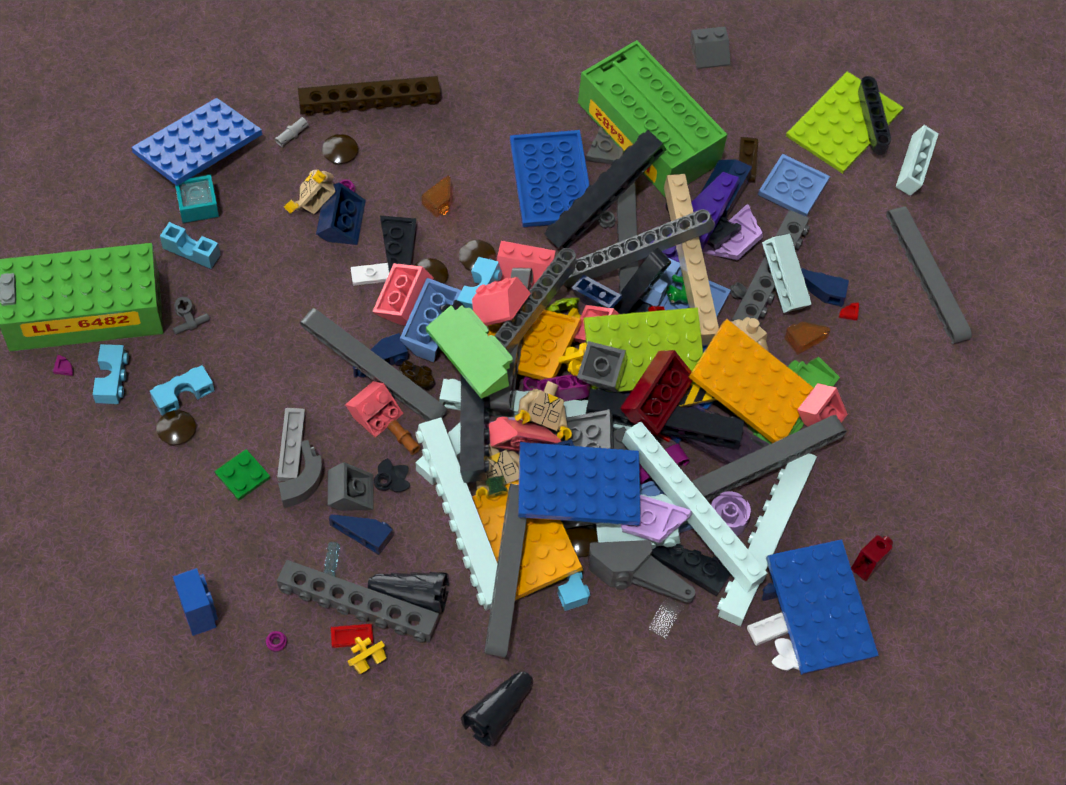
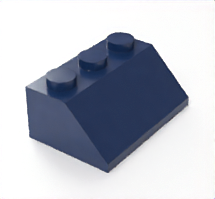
[701,159,752,218]
[316,182,366,245]

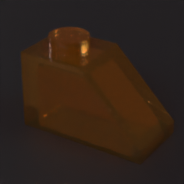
[422,175,451,218]
[785,322,830,355]

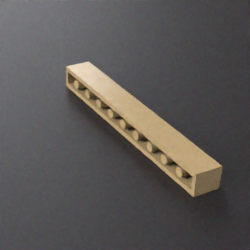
[664,174,719,345]

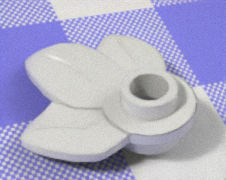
[772,638,800,671]

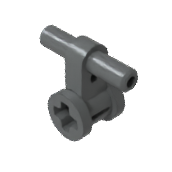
[173,297,210,335]

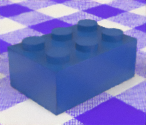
[173,568,218,636]

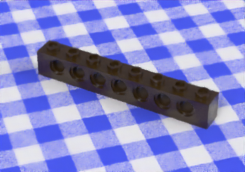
[298,76,440,116]

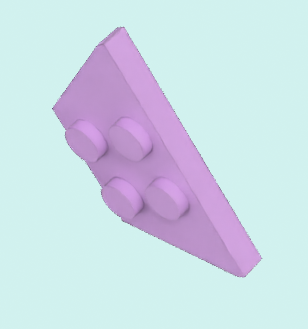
[702,204,763,260]
[621,495,692,543]

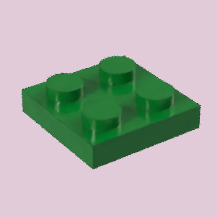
[214,449,271,501]

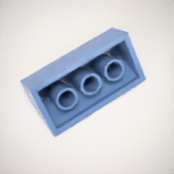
[400,278,461,362]

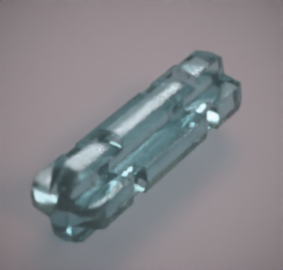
[323,542,340,577]

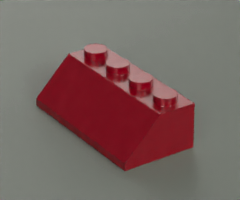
[620,350,693,435]

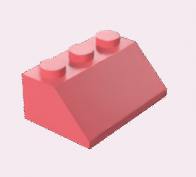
[497,241,555,287]
[372,263,434,326]
[472,277,531,326]
[489,417,561,452]

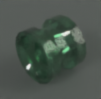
[485,476,508,497]

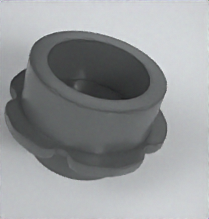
[598,211,616,228]
[730,282,747,299]

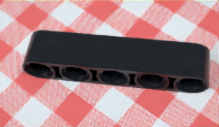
[858,76,891,155]
[612,248,671,314]

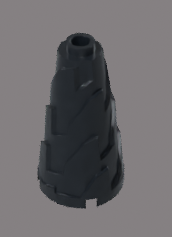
[368,572,449,614]
[461,671,532,747]

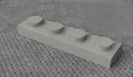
[277,408,305,481]

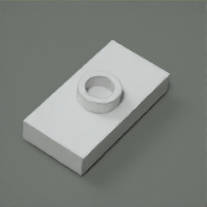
[351,263,389,286]
[747,612,788,646]

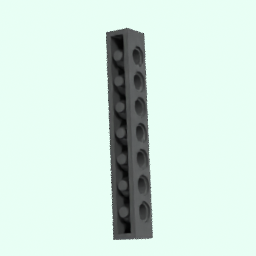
[732,210,810,326]
[277,560,439,642]

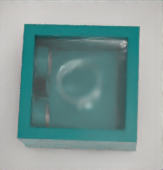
[175,175,219,223]

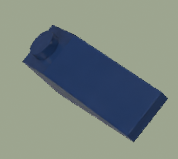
[572,275,622,308]
[329,514,393,555]

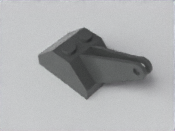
[588,540,695,603]

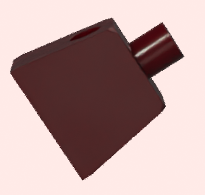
[851,535,893,582]

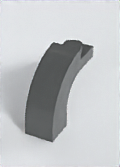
[278,440,322,508]

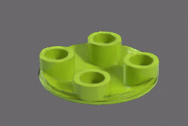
[546,297,580,314]

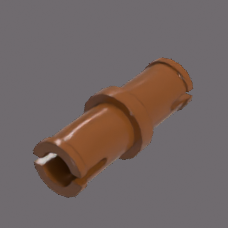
[387,420,421,455]

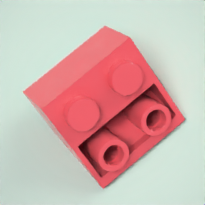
[345,381,403,437]

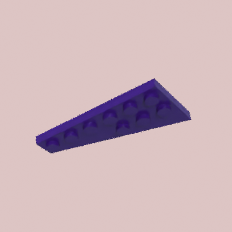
[650,172,740,263]

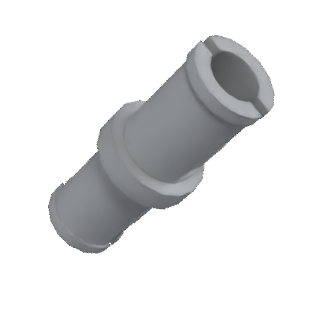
[275,117,309,147]

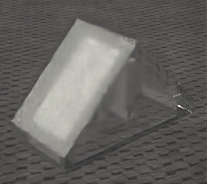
[648,597,686,639]

